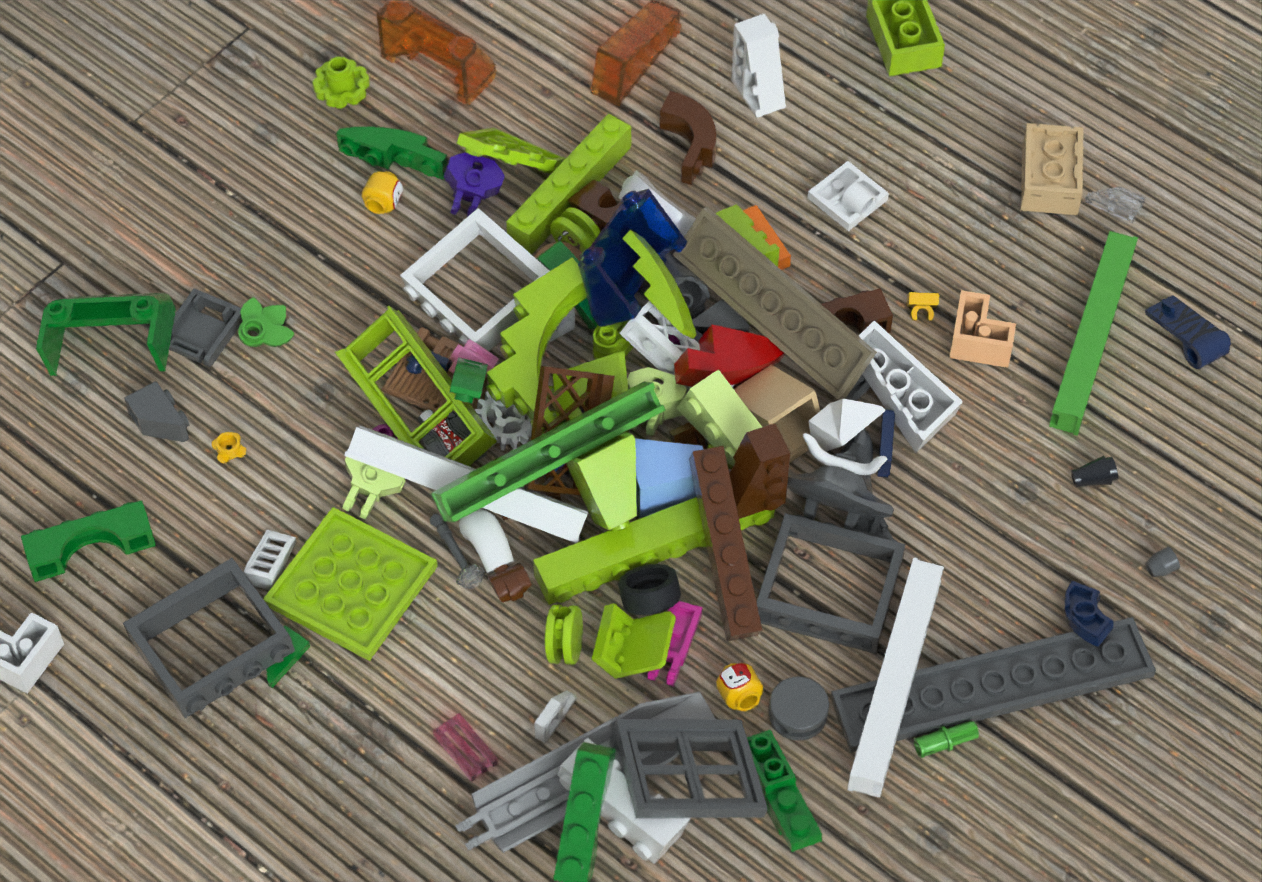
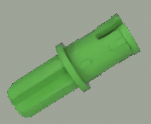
[914,721,979,758]

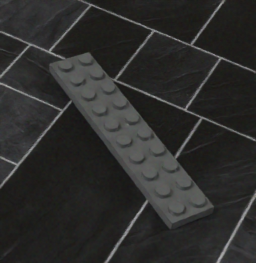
[831,617,1156,753]

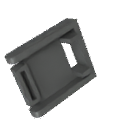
[169,288,242,367]

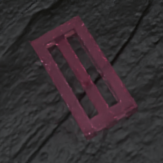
[433,713,498,781]

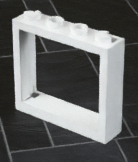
[400,208,549,351]

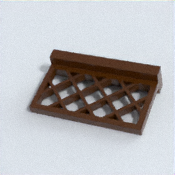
[524,366,615,496]

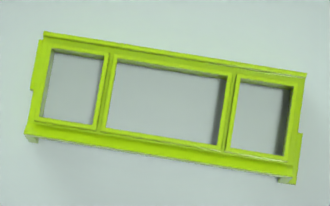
[335,306,498,468]

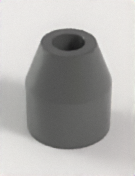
[1145,546,1180,577]

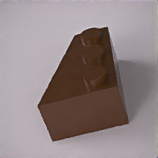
[728,423,790,519]

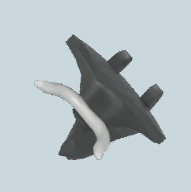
[787,428,894,531]

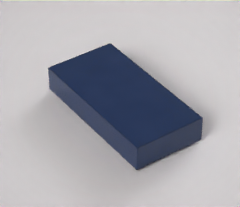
[877,410,895,477]

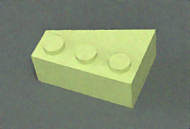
[676,369,762,466]

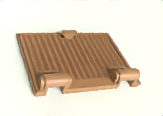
[381,327,497,412]

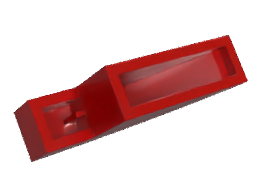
[674,324,786,387]

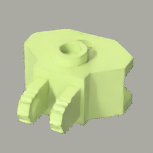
[627,367,687,436]
[342,456,406,520]

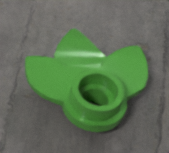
[238,297,294,347]

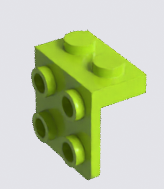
[591,603,676,679]

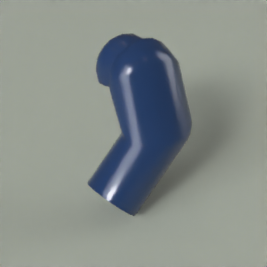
[406,351,452,374]

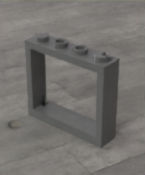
[757,513,906,654]
[123,558,295,718]

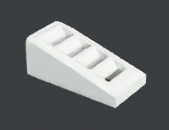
[243,530,297,590]

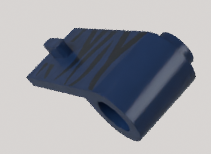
[1145,295,1231,369]

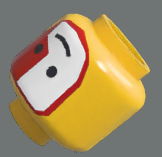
[361,171,403,214]
[716,663,763,711]

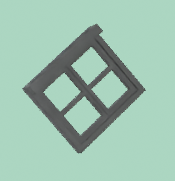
[610,719,768,818]

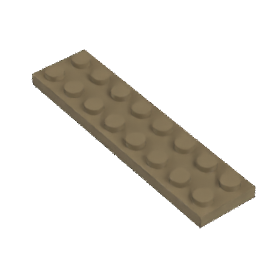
[673,208,877,400]

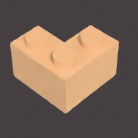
[949,290,1016,368]

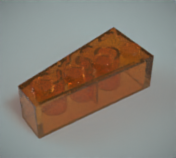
[591,0,681,106]

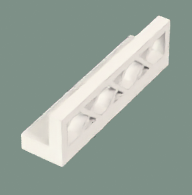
[619,301,735,394]

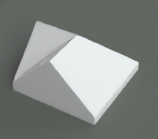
[809,399,885,452]

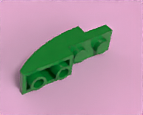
[336,126,448,180]
[450,357,488,404]
[747,729,822,852]

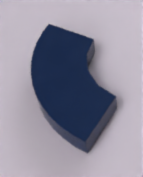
[1064,581,1113,647]

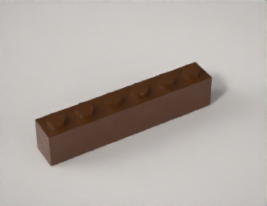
[689,446,762,641]

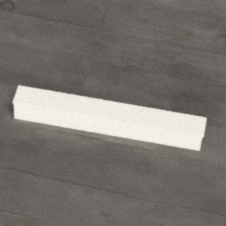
[344,425,589,543]
[848,557,944,798]

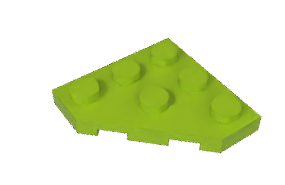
[456,128,566,174]

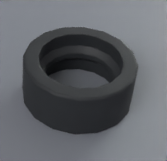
[618,564,681,615]

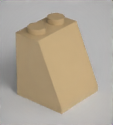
[734,364,821,463]

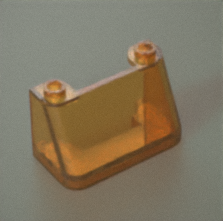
[376,0,496,106]

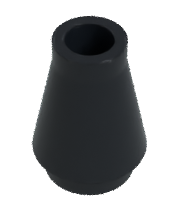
[1071,455,1118,488]

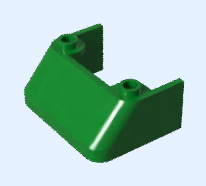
[36,293,176,376]

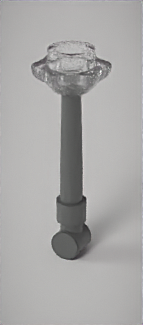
[430,514,485,589]

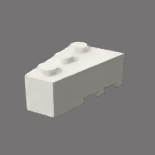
[731,13,786,118]

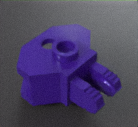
[444,152,505,217]

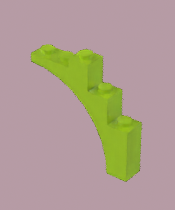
[486,258,592,430]

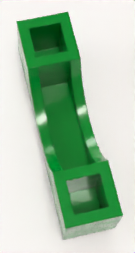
[21,500,156,582]
[553,742,616,882]

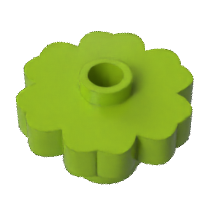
[312,56,370,109]

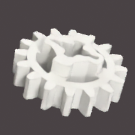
[475,391,532,451]

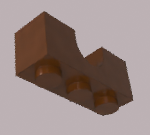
[568,180,652,249]
[821,288,893,334]

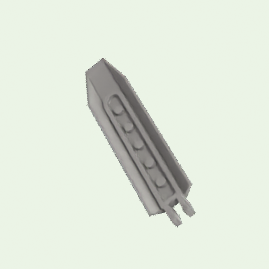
[456,692,715,853]

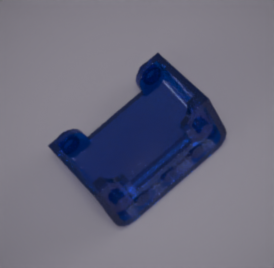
[578,188,688,327]

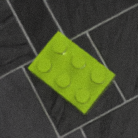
[866,0,945,76]

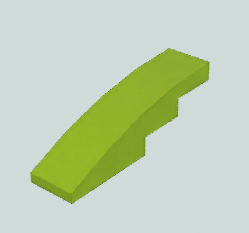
[622,230,697,339]

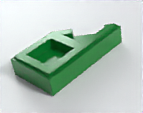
[266,625,310,688]

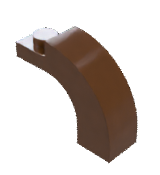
[660,91,717,185]

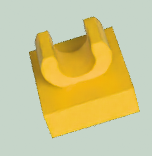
[907,292,939,321]

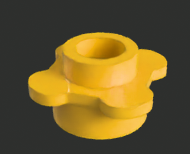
[212,432,246,463]

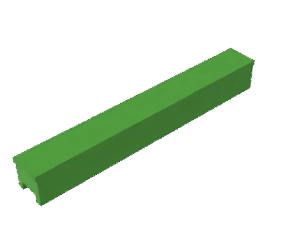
[1049,231,1138,436]
[430,381,666,522]

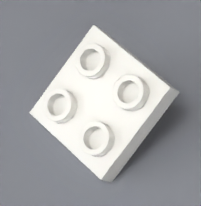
[808,161,889,231]

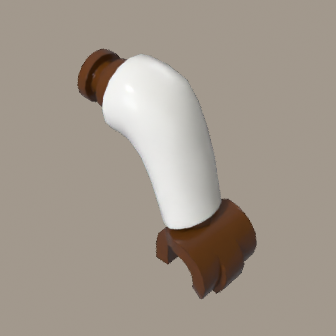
[459,509,532,602]

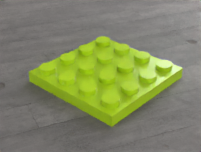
[263,507,438,661]

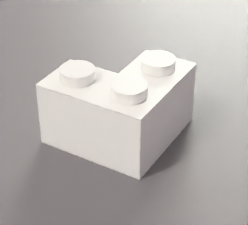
[0,613,64,693]

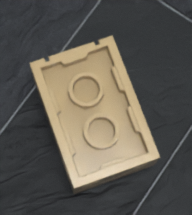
[1020,123,1083,215]

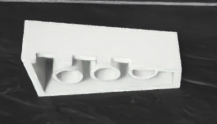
[858,321,963,453]
[557,738,691,864]

